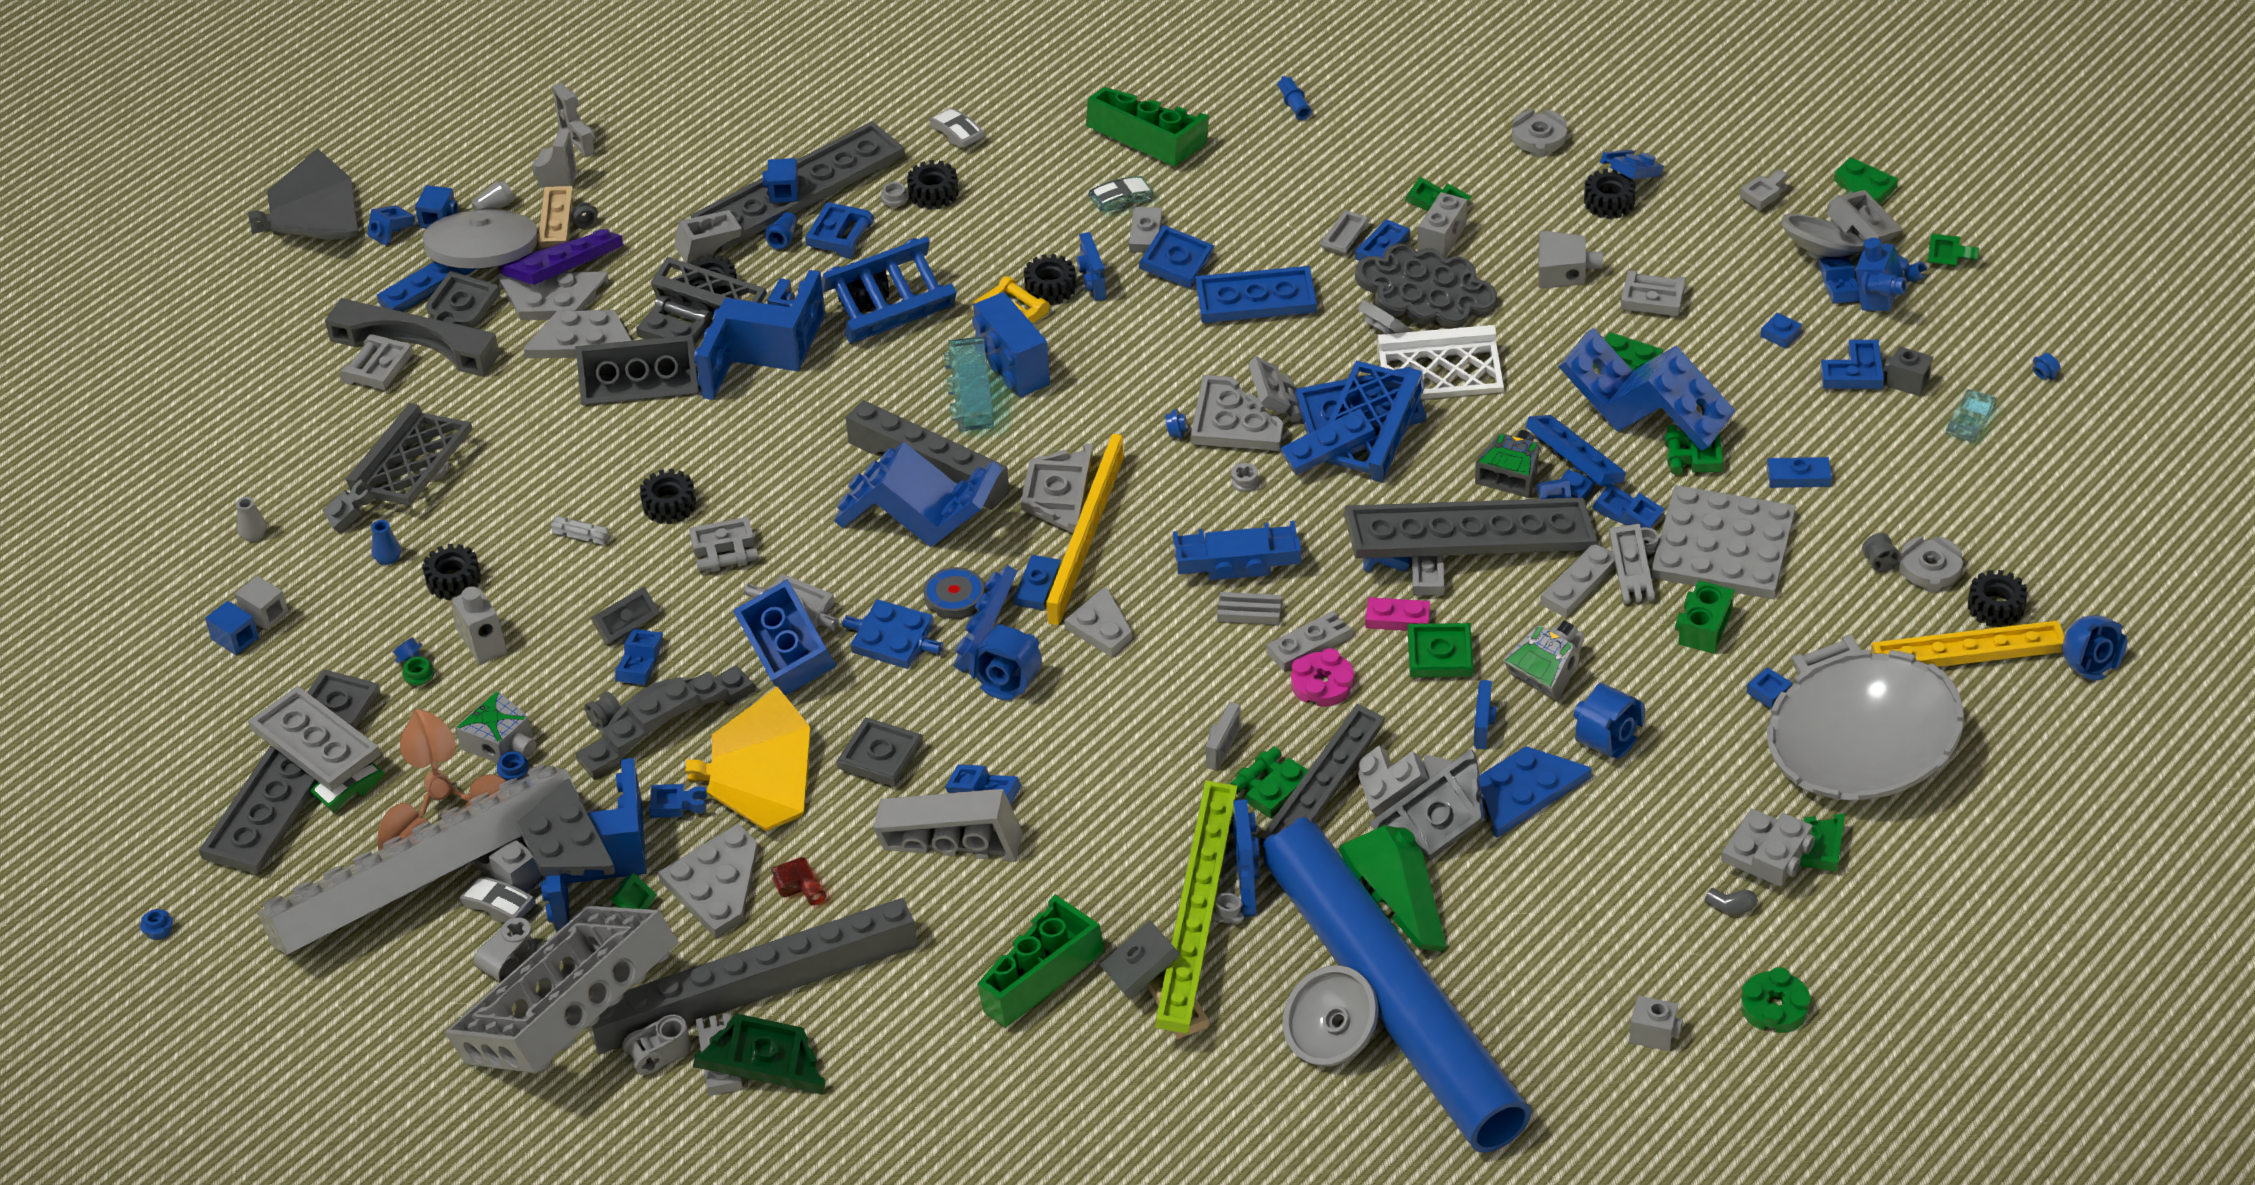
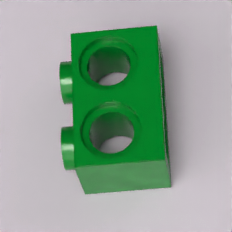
[1675,580,1735,654]

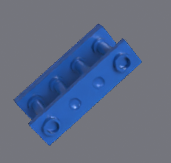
[822,236,957,344]

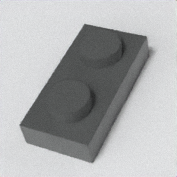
[590,586,660,645]

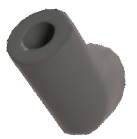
[1704,888,1757,916]

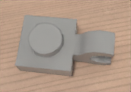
[1740,169,1789,210]

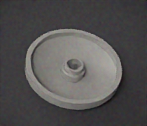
[423,209,538,268]

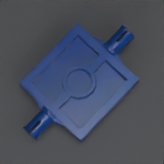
[842,599,943,669]

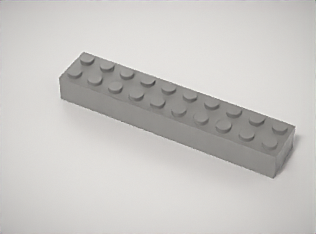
[256,764,582,954]

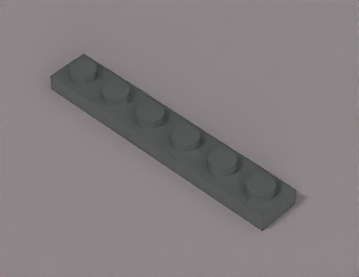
[1259,704,1385,846]

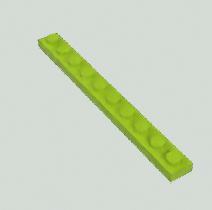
[1155,780,1237,1034]

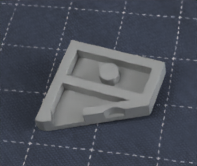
[1064,587,1132,657]

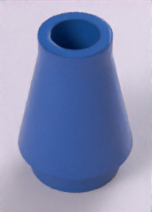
[765,212,797,249]
[371,520,402,565]

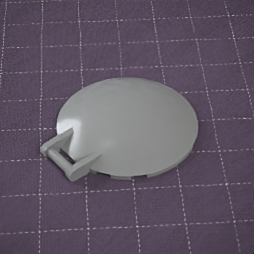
[1767,634,1964,800]

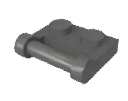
[636,296,713,343]

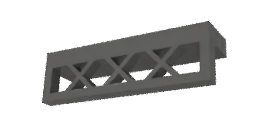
[651,257,767,316]

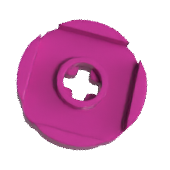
[1291,648,1354,707]

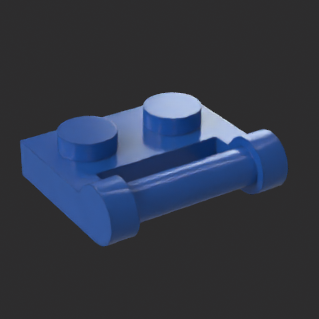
[805,202,874,258]

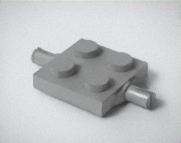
[744,574,839,631]

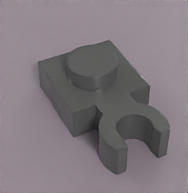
[323,479,375,533]

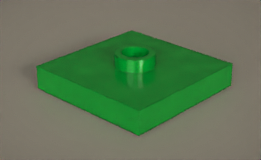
[1407,623,1473,678]

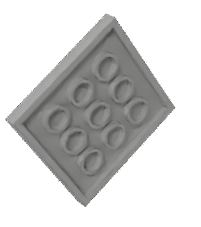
[1651,485,1796,599]

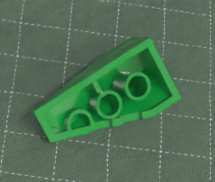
[1338,825,1446,952]

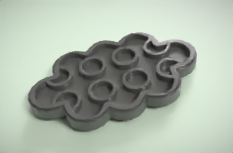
[1355,244,1497,328]

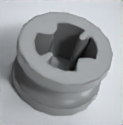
[1231,463,1258,492]

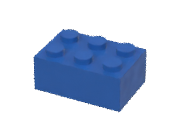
[972,292,1050,397]
[733,579,837,696]

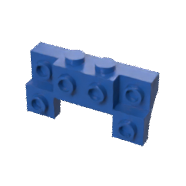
[1173,521,1301,580]

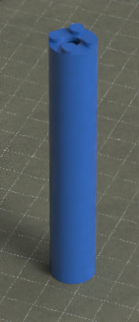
[1263,817,1531,1153]

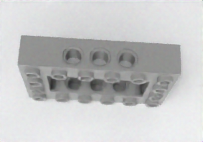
[444,906,679,1073]

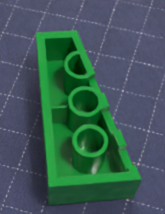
[1086,87,1209,167]
[977,894,1105,1028]

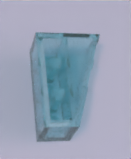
[944,337,994,432]

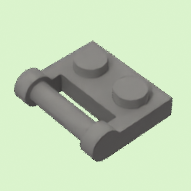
[1621,270,1686,316]
[339,334,413,390]

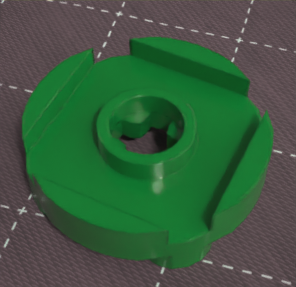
[1741,967,1811,1033]

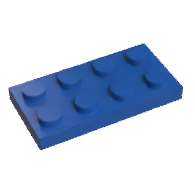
[1195,266,1317,323]
[1295,367,1426,434]

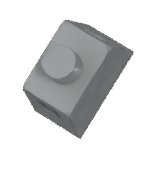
[1538,231,1603,288]
[451,587,508,665]

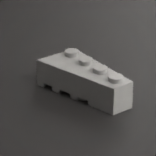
[873,789,1023,862]

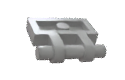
[1249,356,1301,422]
[689,516,759,572]

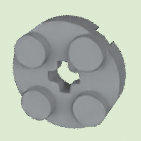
[1511,110,1568,157]
[1899,536,1963,593]

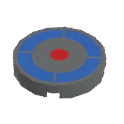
[923,567,985,619]

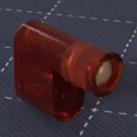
[771,857,826,906]

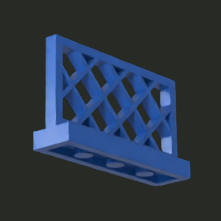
[1324,360,1424,483]

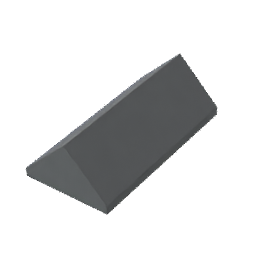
[575,335,699,405]

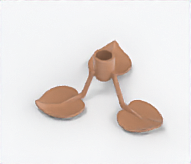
[377,709,506,851]

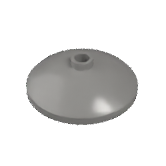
[1781,214,1864,259]
[1283,965,1378,1067]

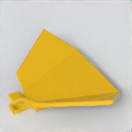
[685,686,811,831]

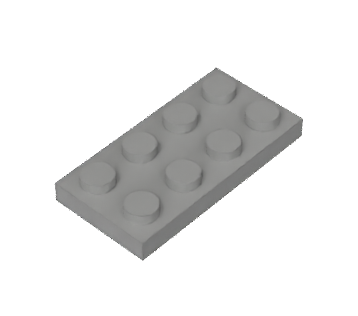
[248,686,381,792]

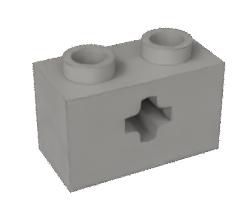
[1418,192,1467,258]

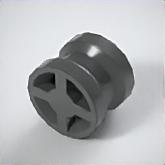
[1862,533,1901,572]
[584,691,621,731]

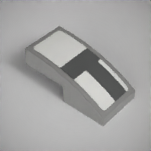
[929,108,985,148]
[459,876,536,922]

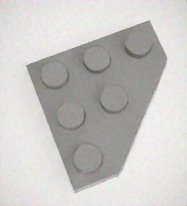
[1191,375,1284,451]
[658,823,758,938]

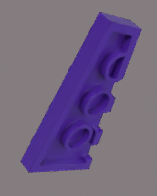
[499,229,624,285]

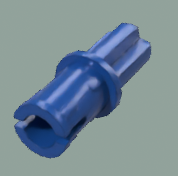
[1277,76,1312,120]

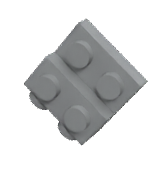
[1826,190,1904,242]
[1721,808,1815,887]

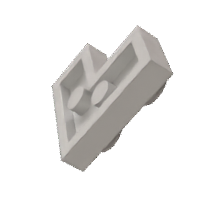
[552,82,595,157]
[1357,300,1415,334]
[1355,745,1428,816]

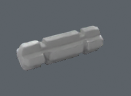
[551,516,610,545]

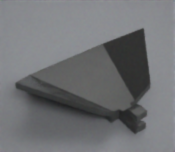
[248,148,359,240]

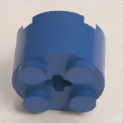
[969,624,1042,700]
[1573,683,1645,759]

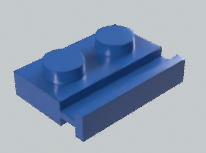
[1600,149,1664,179]
[1076,232,1106,302]

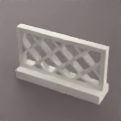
[1377,325,1504,399]

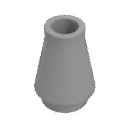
[471,180,515,210]
[236,497,267,542]

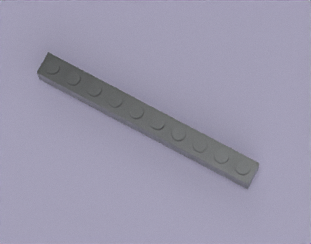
[588,898,918,1055]

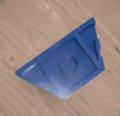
[1479,746,1592,838]
[1232,799,1259,917]

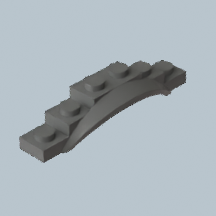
[576,665,755,780]

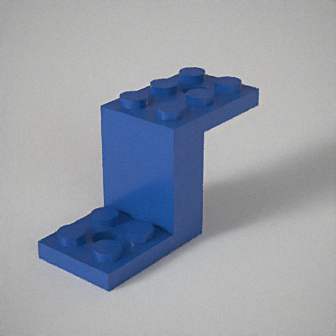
[694,270,826,400]
[1558,327,1736,451]
[833,442,1002,547]
[541,758,647,933]

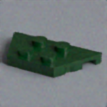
[693,1013,826,1095]

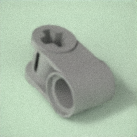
[474,918,537,982]
[622,1015,692,1075]

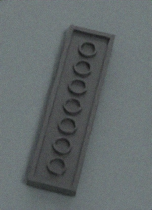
[690,121,905,251]
[1344,498,1597,559]
[199,669,381,874]

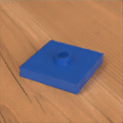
[1139,225,1215,289]

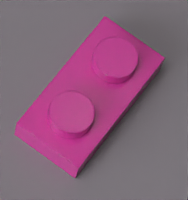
[1365,597,1430,631]

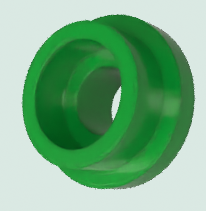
[402,657,434,686]

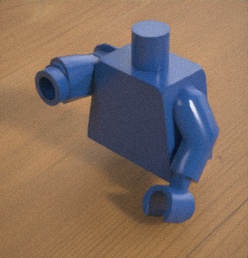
[1856,237,1927,311]

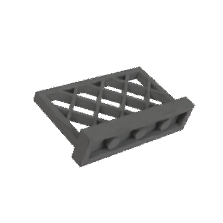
[346,403,473,506]

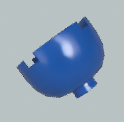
[2062,615,2127,681]

